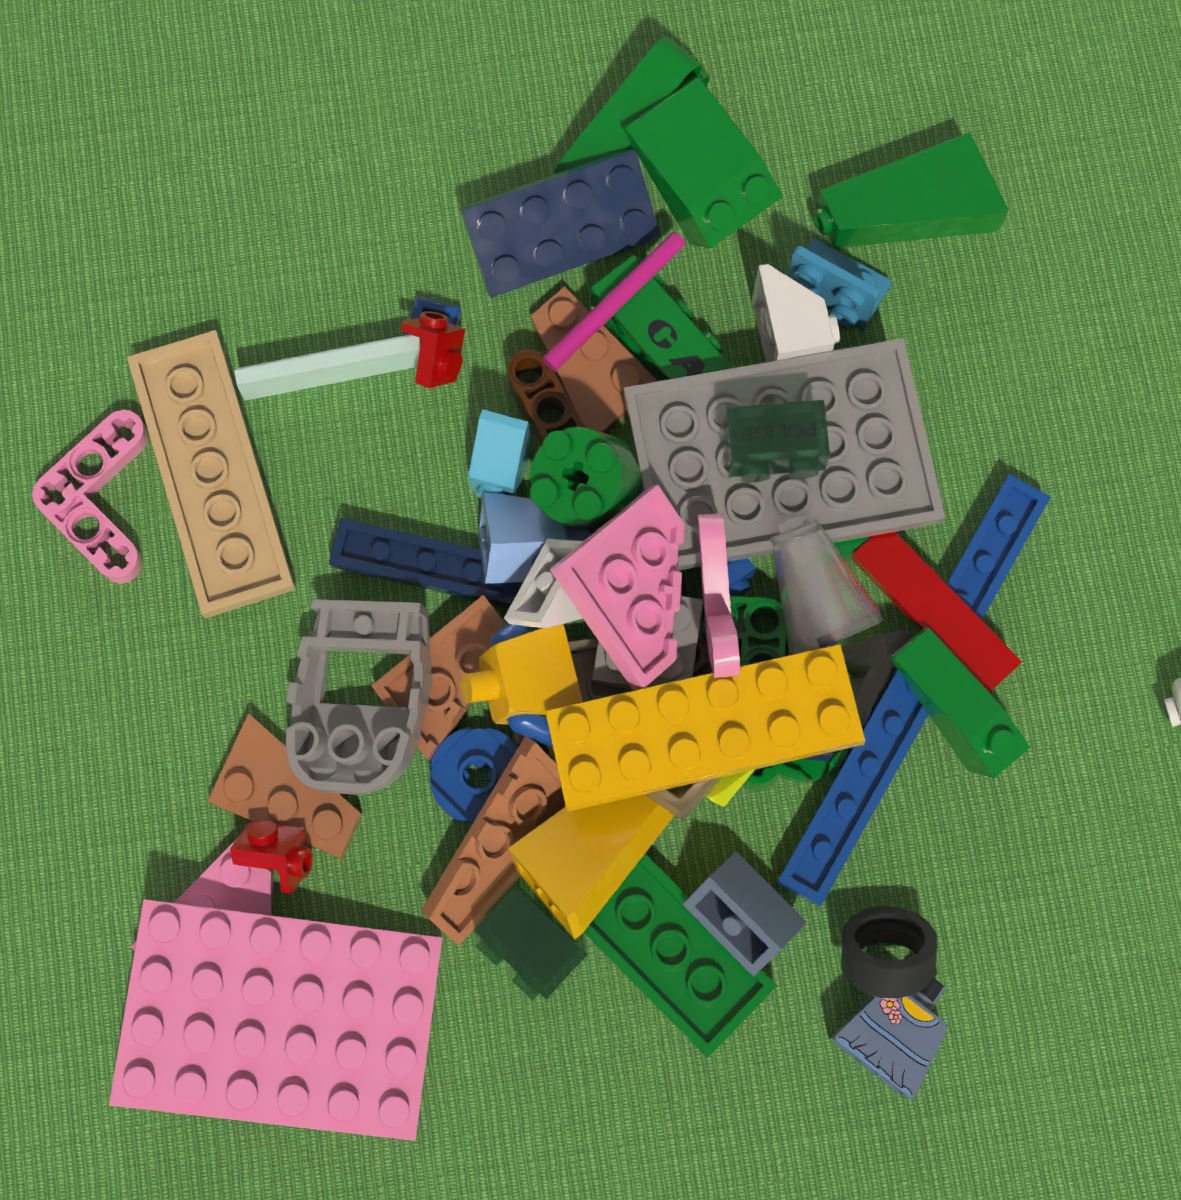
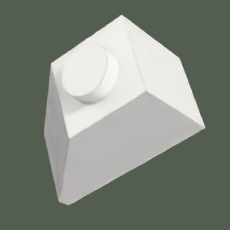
[504,539,583,628]

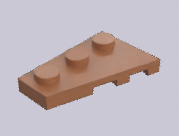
[531,286,658,433]
[371,595,506,762]
[207,713,362,860]

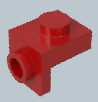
[401,312,465,389]
[230,820,313,894]

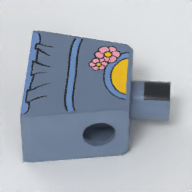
[828,977,948,1100]

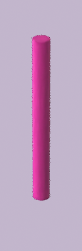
[542,232,686,372]

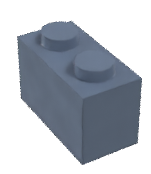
[683,851,807,977]

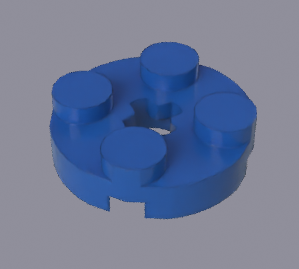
[430,728,518,825]

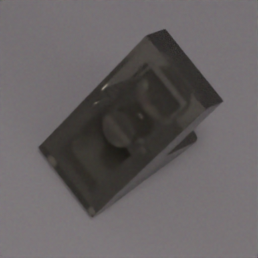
[841,629,910,730]

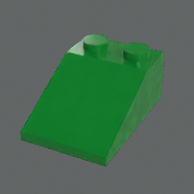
[622,77,783,249]

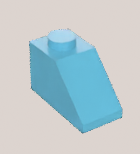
[468,409,531,499]

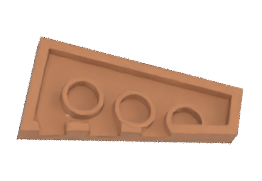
[421,736,566,946]

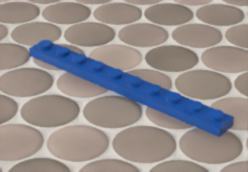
[776,474,1051,907]

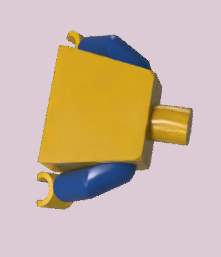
[460,622,583,757]

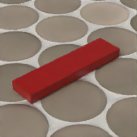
[851,532,1022,693]

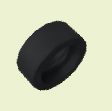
[841,906,937,999]

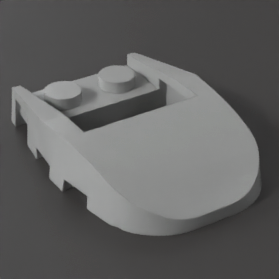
[286,599,432,795]

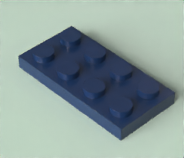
[459,147,661,298]

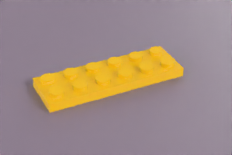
[545,644,865,812]

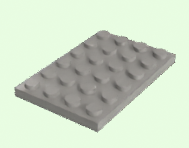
[624,338,946,571]

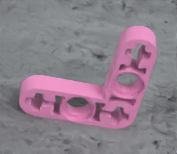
[32,410,149,584]
[697,513,740,678]

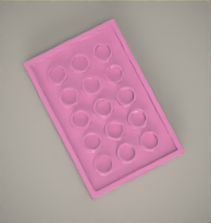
[109,899,442,1141]

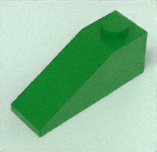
[889,628,1031,778]

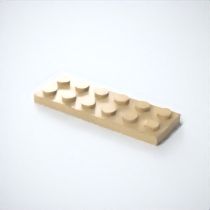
[127,330,296,618]

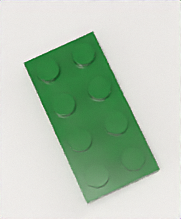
[583,854,777,1058]

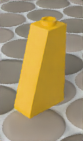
[508,795,675,940]

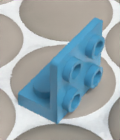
[788,238,893,332]

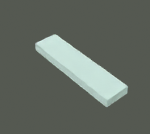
[234,334,421,401]

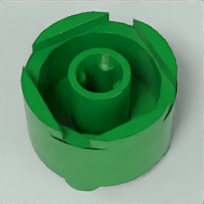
[530,427,642,528]

